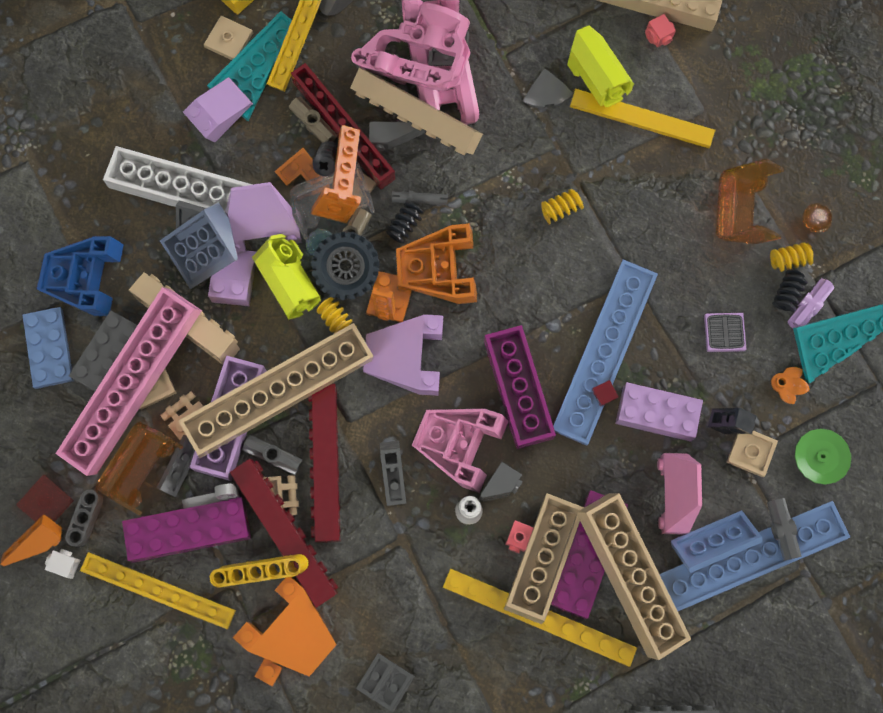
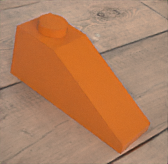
[0,514,62,567]

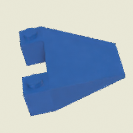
[37,236,124,316]

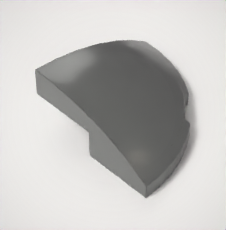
[523,69,573,108]

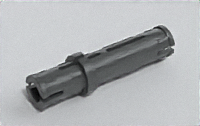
[392,190,448,206]

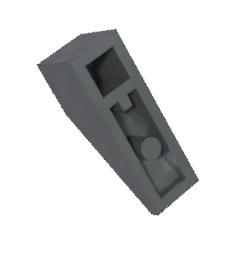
[369,122,425,152]
[380,440,406,506]

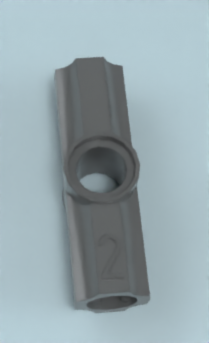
[242,435,303,476]
[767,498,802,561]

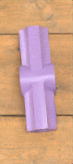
[787,278,835,328]

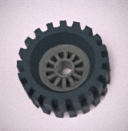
[311,231,379,300]

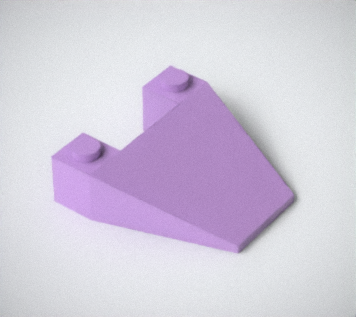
[225,182,302,253]
[363,315,443,396]

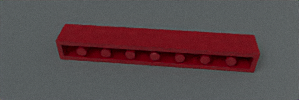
[291,63,395,190]
[309,384,341,543]
[230,459,339,608]

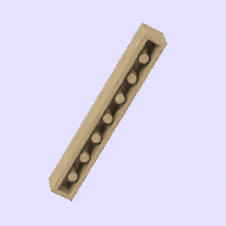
[350,68,483,155]

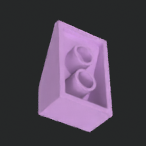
[183,77,253,142]
[208,251,256,306]

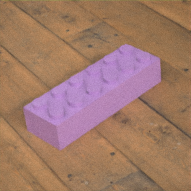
[190,356,266,481]

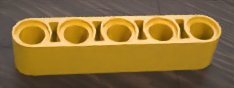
[210,554,308,587]

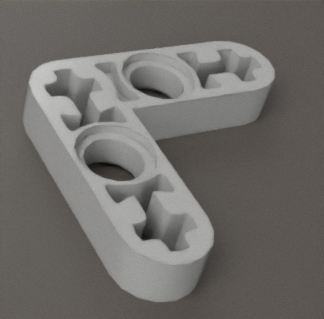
[182,484,240,509]

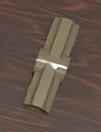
[289,96,337,143]
[335,208,372,265]

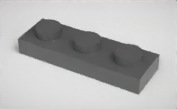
[157,435,195,497]

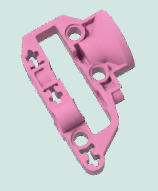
[351,3,470,91]

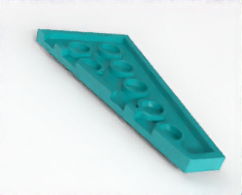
[207,11,292,121]
[793,304,883,384]

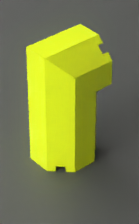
[567,25,634,107]
[251,234,321,320]

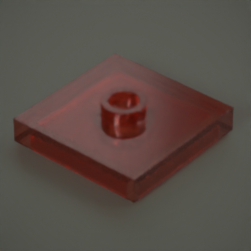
[16,475,74,522]

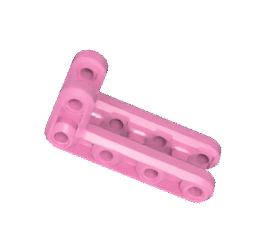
[402,0,479,125]

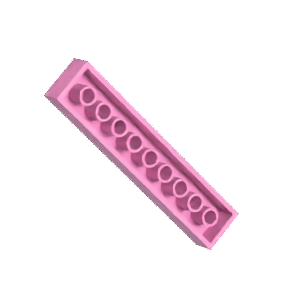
[55,287,202,476]

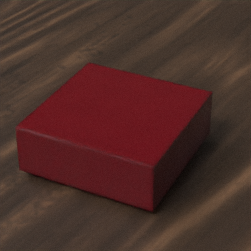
[592,380,619,406]

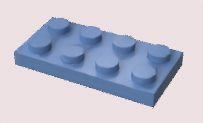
[23,307,74,389]
[671,510,762,573]

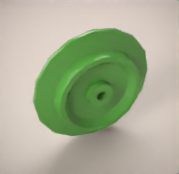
[795,429,851,485]

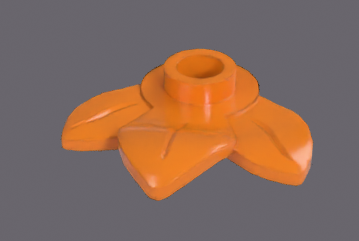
[771,367,810,404]

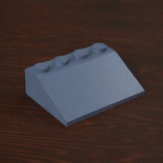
[160,202,238,289]

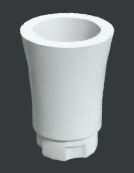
[455,496,483,524]

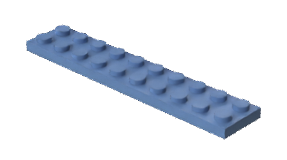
[553,260,658,446]
[659,501,850,611]

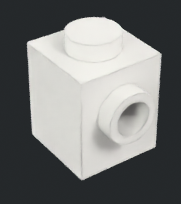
[45,549,81,579]

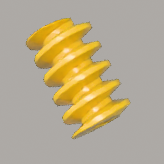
[541,189,584,224]
[770,243,813,272]
[317,297,357,334]

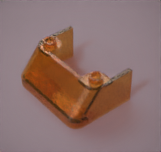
[716,158,784,244]
[96,422,184,516]

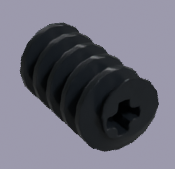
[312,141,338,177]
[386,201,423,244]
[772,269,808,311]

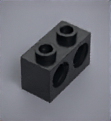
[708,408,756,435]

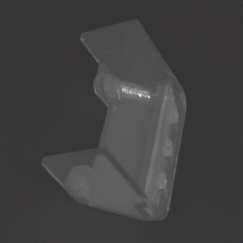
[290,163,375,239]

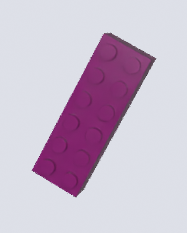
[484,325,556,449]
[551,490,628,619]
[122,497,251,563]

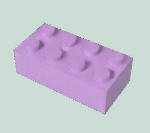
[615,382,703,442]

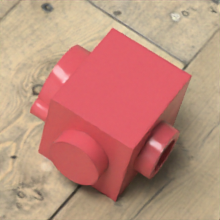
[645,14,675,47]
[505,521,533,553]

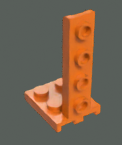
[311,125,361,223]
[366,271,412,323]

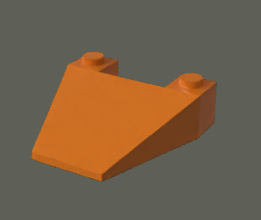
[396,223,477,304]
[233,577,337,676]

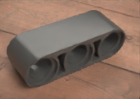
[65,490,103,547]

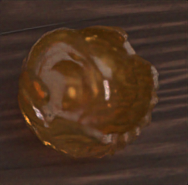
[803,203,832,233]

